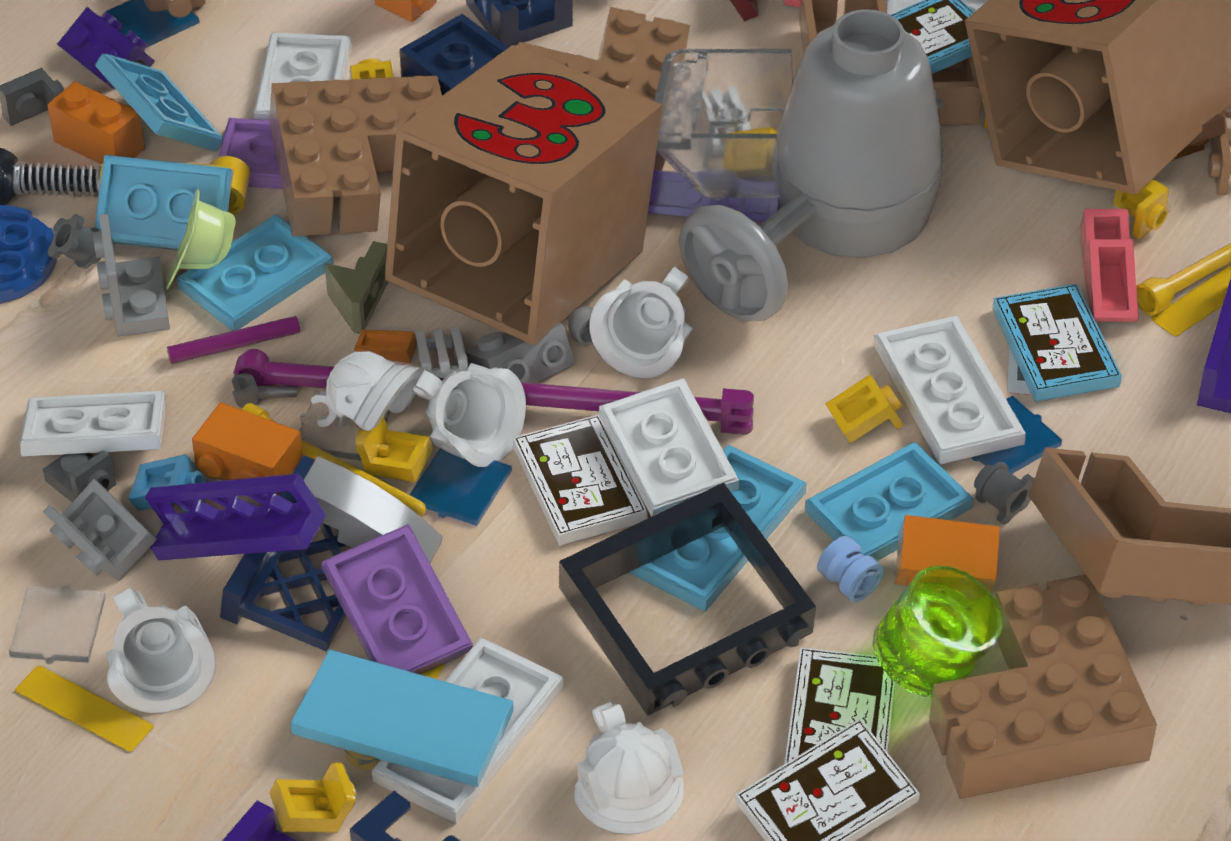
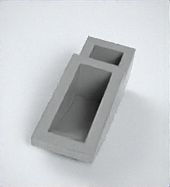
[304,456,443,564]

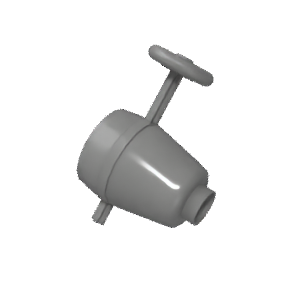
[679,9,944,321]

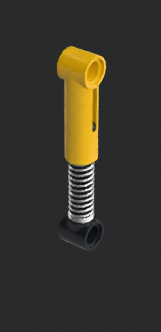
[0,148,251,215]

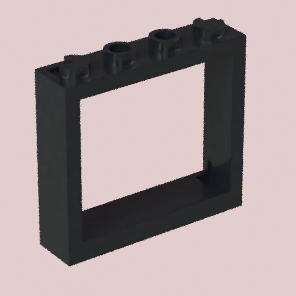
[559,482,816,716]

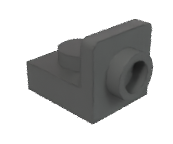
[0,67,65,126]
[43,451,117,502]

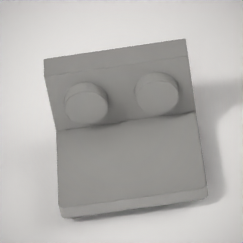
[93,214,170,337]

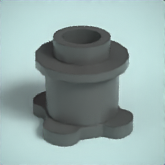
[48,214,102,269]
[974,462,1035,525]

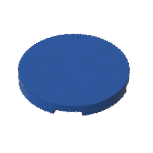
[0,205,57,303]

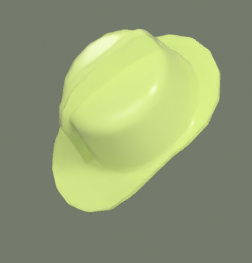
[164,189,236,290]

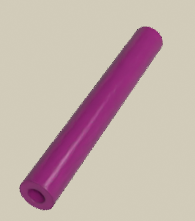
[167,316,300,364]

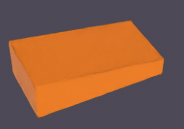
[354,330,416,363]

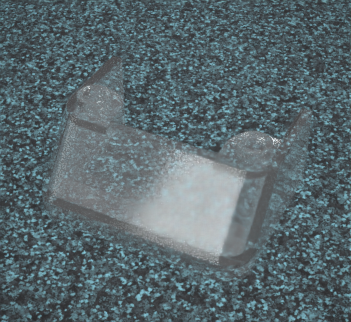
[655,49,793,200]

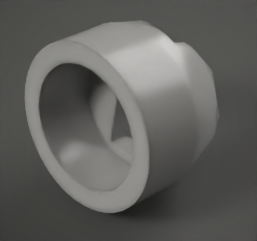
[568,306,593,346]

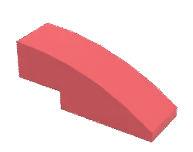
[1080,209,1139,322]

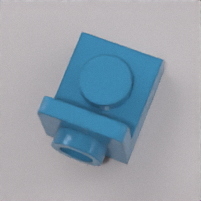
[128,454,208,513]

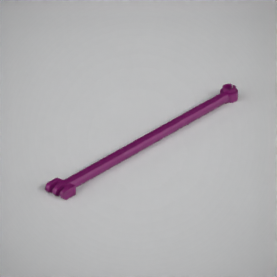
[233,349,754,434]

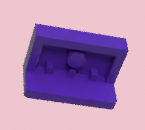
[57,7,155,90]

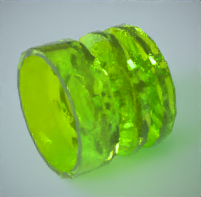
[873,566,1002,697]

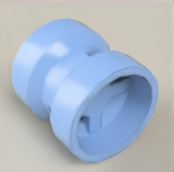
[817,536,884,602]

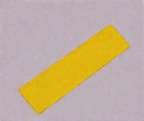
[1151,264,1231,337]
[15,665,154,752]

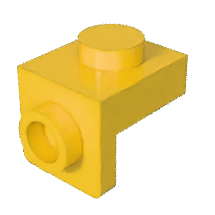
[1113,179,1169,240]
[355,416,433,482]
[269,762,356,832]

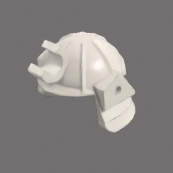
[589,266,693,378]
[311,351,424,431]
[412,363,526,467]
[106,588,216,713]
[574,702,684,834]

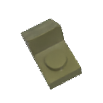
[325,241,388,334]

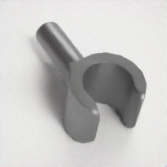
[232,373,297,408]

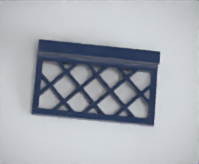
[220,455,348,651]

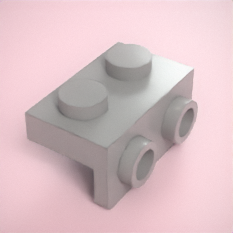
[465,323,575,383]
[43,479,157,581]

